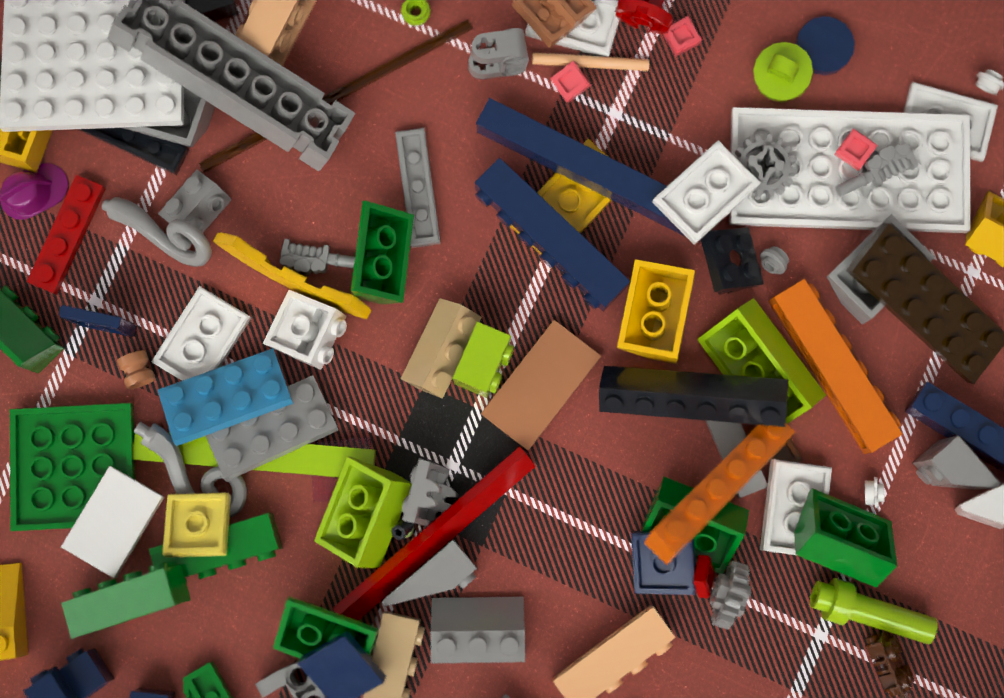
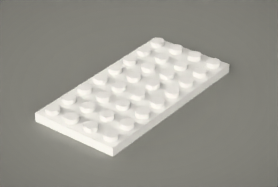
[729,107,970,233]

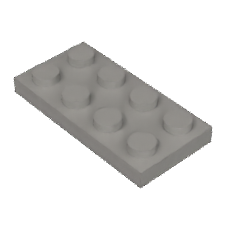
[206,375,338,482]

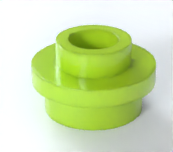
[401,0,430,26]

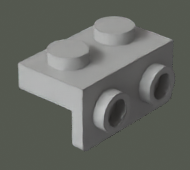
[158,170,231,238]

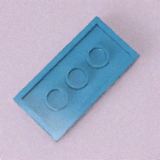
[158,348,293,446]

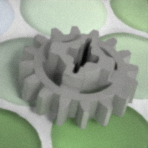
[735,134,797,200]
[709,561,752,630]

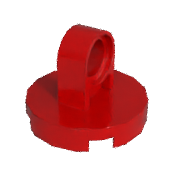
[615,0,673,34]

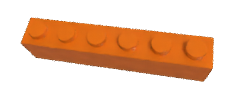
[768,279,902,454]
[644,423,795,565]

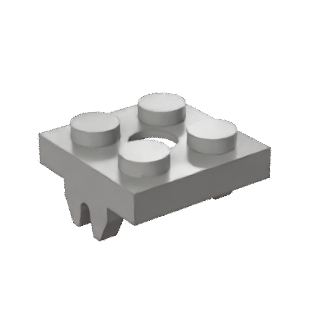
[402,459,459,526]

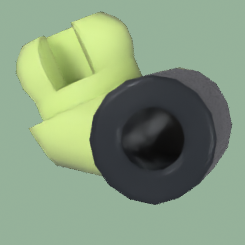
[391,515,414,540]

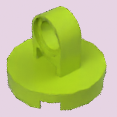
[753,42,813,102]

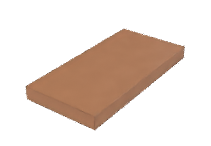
[481,320,601,451]

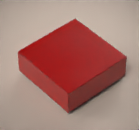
[693,555,715,599]

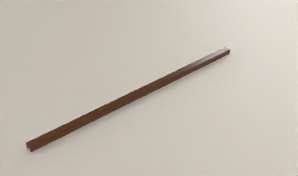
[199,19,473,173]

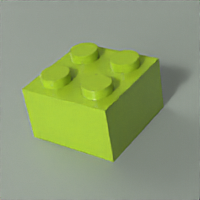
[453,322,514,398]

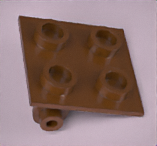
[865,631,915,698]

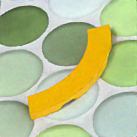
[213,232,372,319]

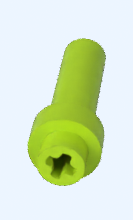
[810,578,938,644]

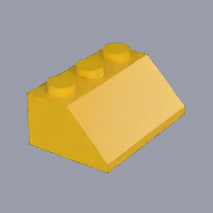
[965,191,1004,268]
[617,259,695,364]

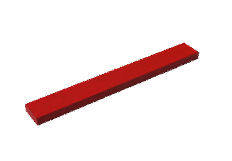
[333,447,536,621]

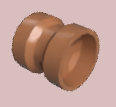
[117,350,156,390]

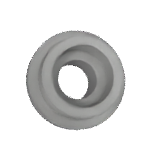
[760,246,789,274]

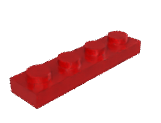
[27,175,106,295]

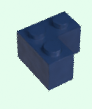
[23,648,115,698]

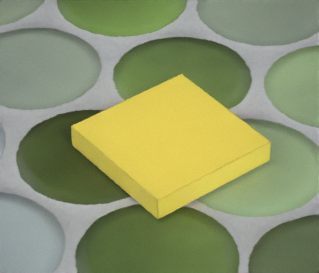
[162,493,231,557]

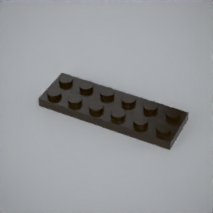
[846,223,1004,384]

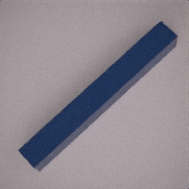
[476,98,686,237]

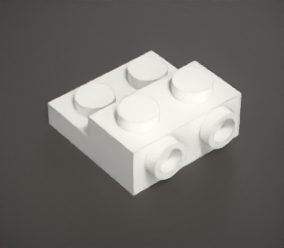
[263,290,347,370]

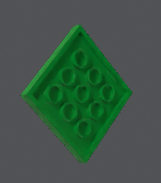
[10,403,135,531]

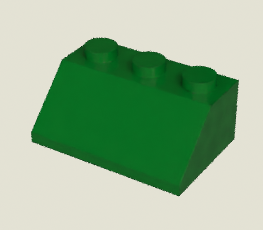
[351,200,414,305]
[0,285,64,374]
[641,477,750,574]
[794,488,898,588]
[273,596,378,658]

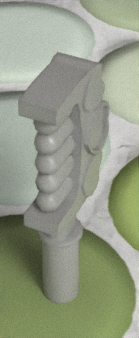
[835,143,919,197]
[280,239,355,275]

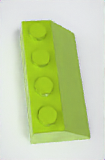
[697,298,826,424]

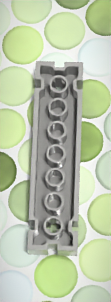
[107,0,355,171]

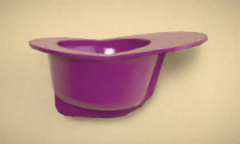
[0,163,69,220]

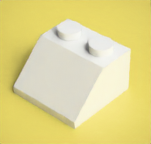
[955,485,1004,529]

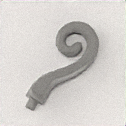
[102,197,212,267]
[133,422,247,518]

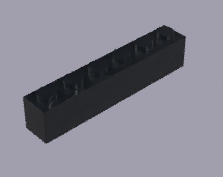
[599,366,788,427]

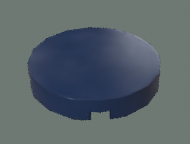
[795,16,855,75]

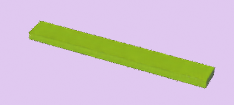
[133,432,376,478]

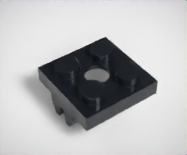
[701,227,764,295]

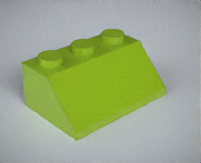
[314,457,412,568]

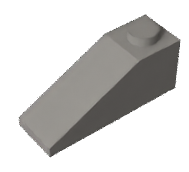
[382,540,477,606]

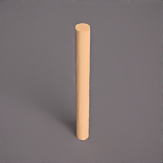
[532,52,649,71]

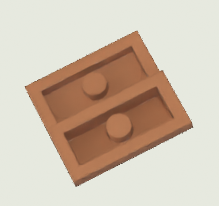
[512,0,597,48]

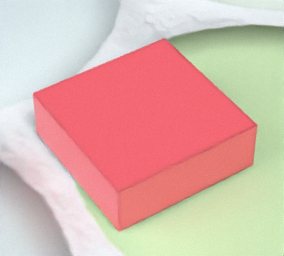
[663,16,702,57]
[550,61,591,103]
[834,128,878,171]

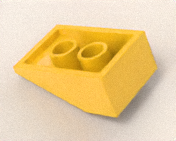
[0,563,28,660]

